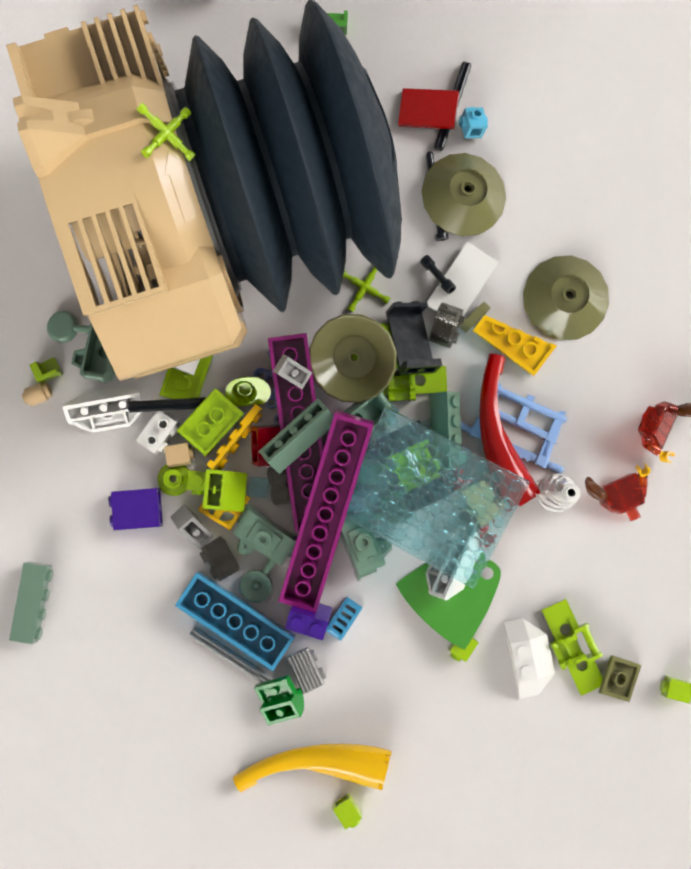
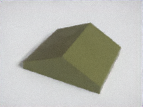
[598,655,642,702]

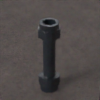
[420,255,456,294]

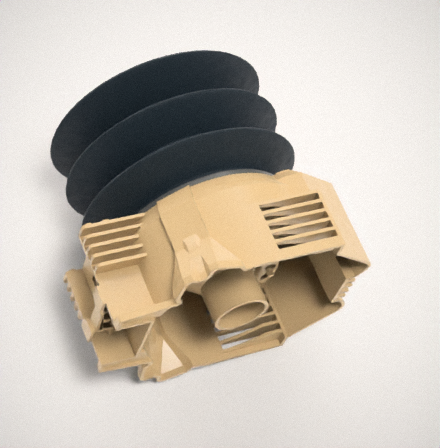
[6,0,402,381]

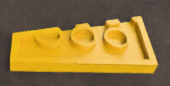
[473,315,557,376]
[206,404,263,470]

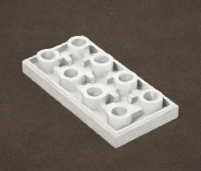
[427,242,499,326]

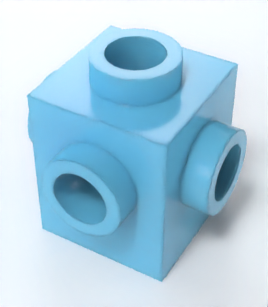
[459,107,488,138]

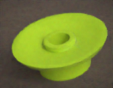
[157,464,189,496]

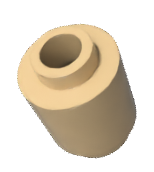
[22,382,53,407]

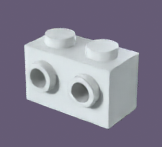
[136,411,180,455]

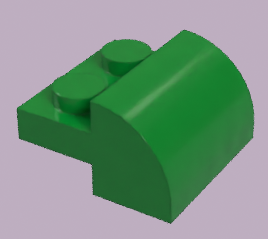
[254,675,304,725]

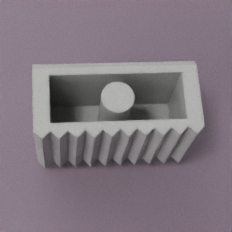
[287,646,326,694]

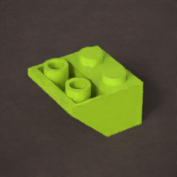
[202,469,248,512]

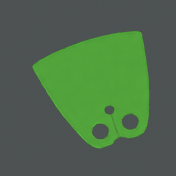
[396,549,501,650]

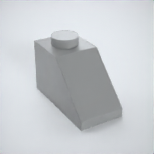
[170,504,214,549]

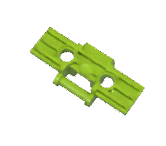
[383,361,447,402]
[541,599,603,696]

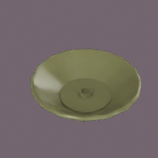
[421,153,506,237]
[523,255,609,340]
[309,314,397,403]

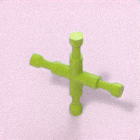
[136,103,196,161]
[343,267,391,313]

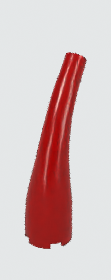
[479,354,541,512]

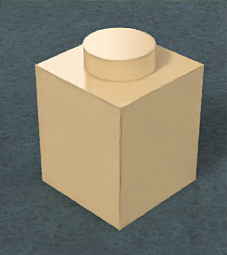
[164,443,194,468]

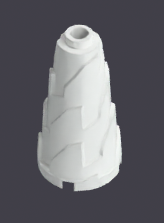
[537,474,581,513]

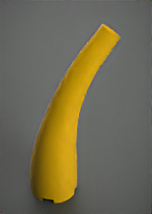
[233,743,392,792]

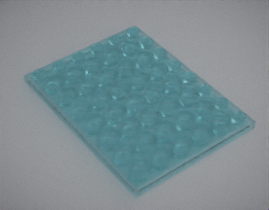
[345,407,530,589]

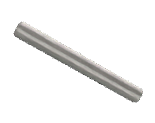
[189,627,274,683]

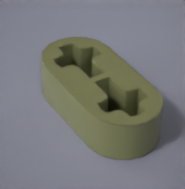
[459,301,491,333]

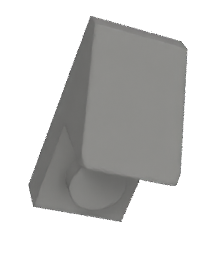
[273,354,312,389]

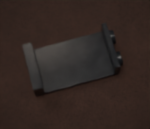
[386,301,442,375]

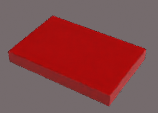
[398,88,459,129]

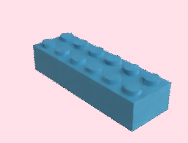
[175,571,296,671]

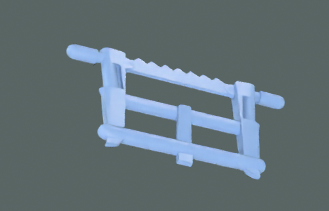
[461,382,567,473]

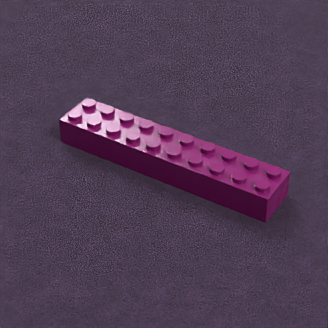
[268,333,323,533]
[278,410,374,613]

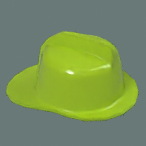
[225,376,271,406]

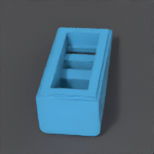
[326,597,363,641]

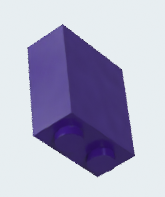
[108,488,163,531]
[285,603,332,641]

